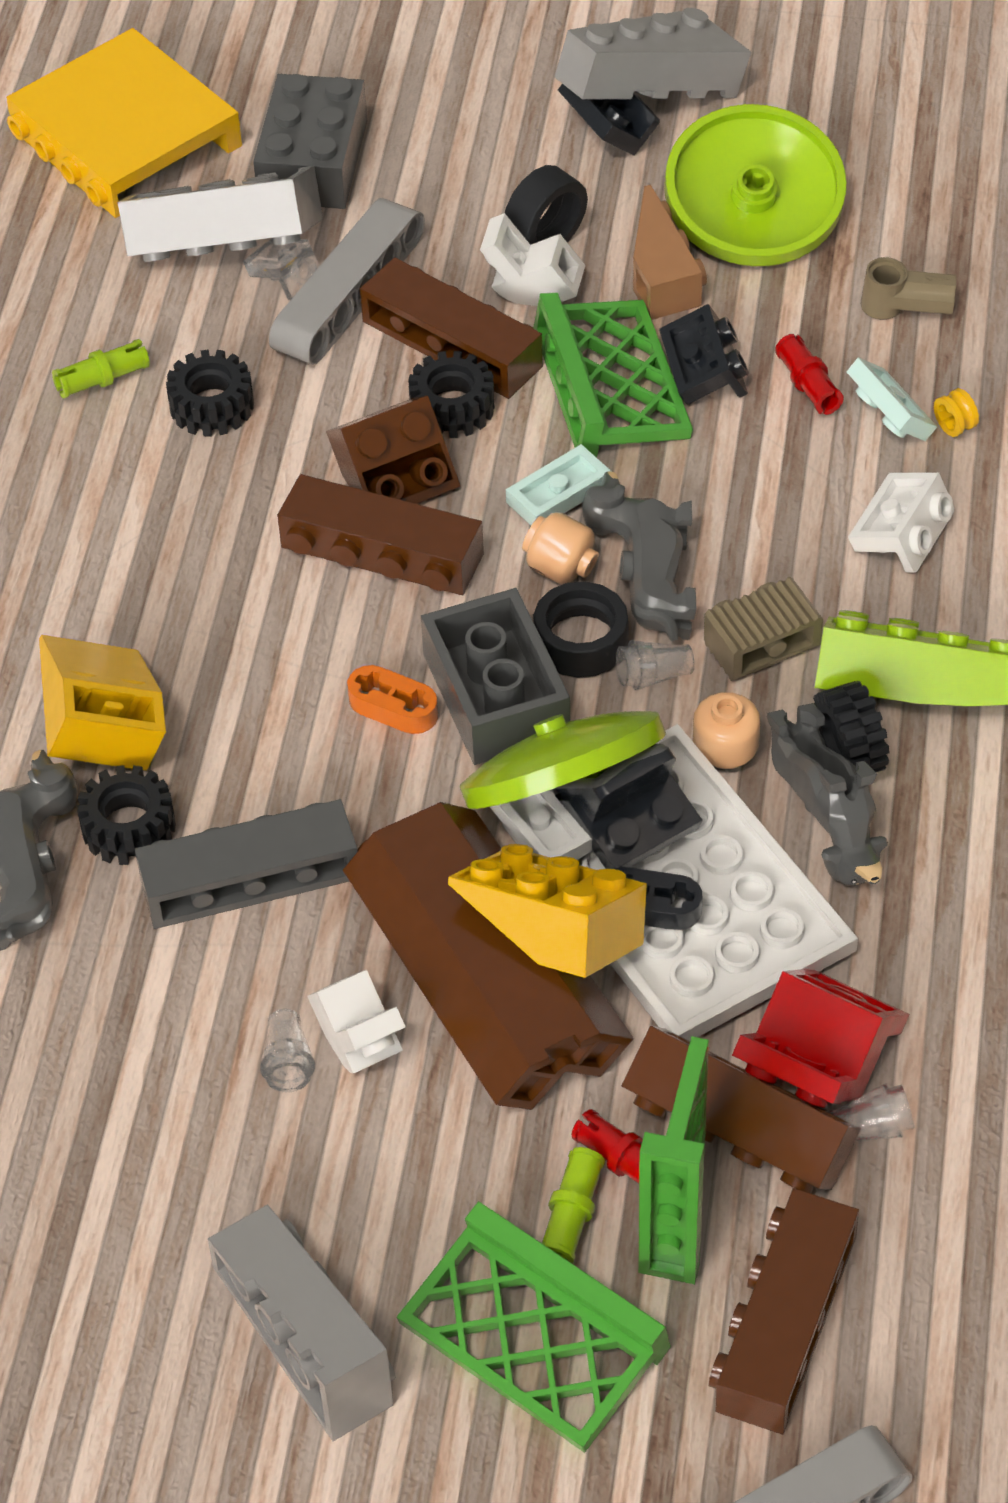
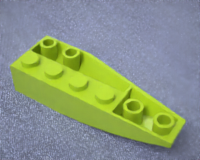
[814,610,1008,706]

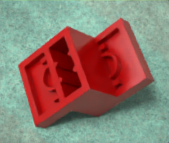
[732,969,910,1108]

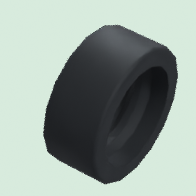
[505,165,588,245]
[533,581,629,678]

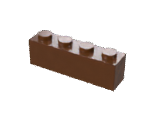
[360,257,543,399]
[277,474,484,596]
[621,1025,861,1194]
[709,1188,859,1435]

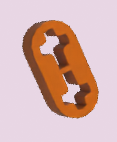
[347,665,438,734]

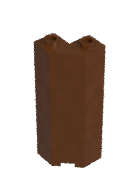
[343,802,634,1110]

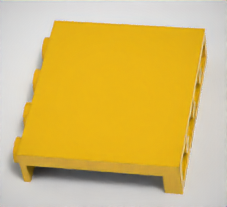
[6,28,242,218]

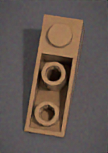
[633,184,707,320]

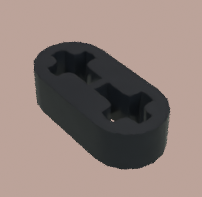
[616,867,703,930]

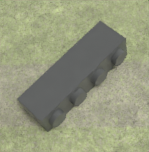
[135,799,357,929]

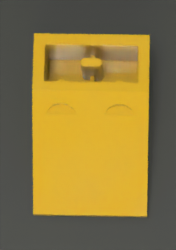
[39,635,166,771]
[448,844,647,978]

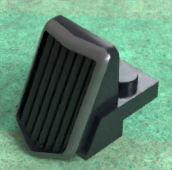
[555,744,703,869]

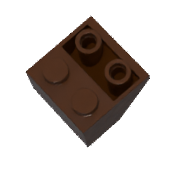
[326,395,461,504]

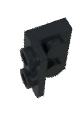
[558,84,660,156]
[659,304,749,405]

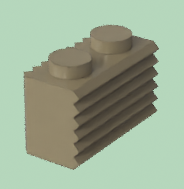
[704,577,823,681]

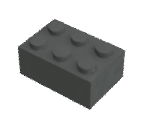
[253,74,367,209]
[421,588,570,765]

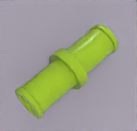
[52,339,150,399]
[542,1147,605,1263]

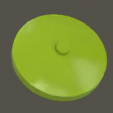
[664,104,847,266]
[460,711,666,809]

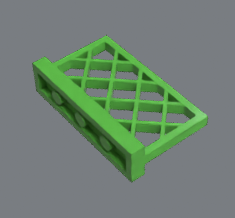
[533,293,693,457]
[638,1036,709,1285]
[397,1201,671,1453]

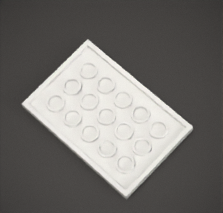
[502,724,858,1041]

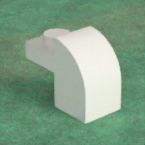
[480,213,585,306]
[307,970,406,1074]

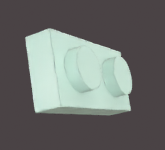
[846,357,937,441]
[506,444,612,525]

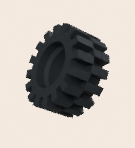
[166,349,254,437]
[408,351,495,438]
[813,681,890,772]
[77,765,176,865]

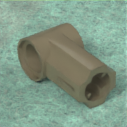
[860,257,956,320]

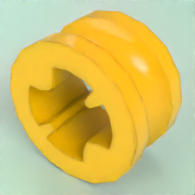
[933,388,979,437]

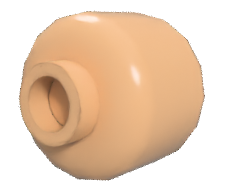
[522,512,599,585]
[693,692,760,769]

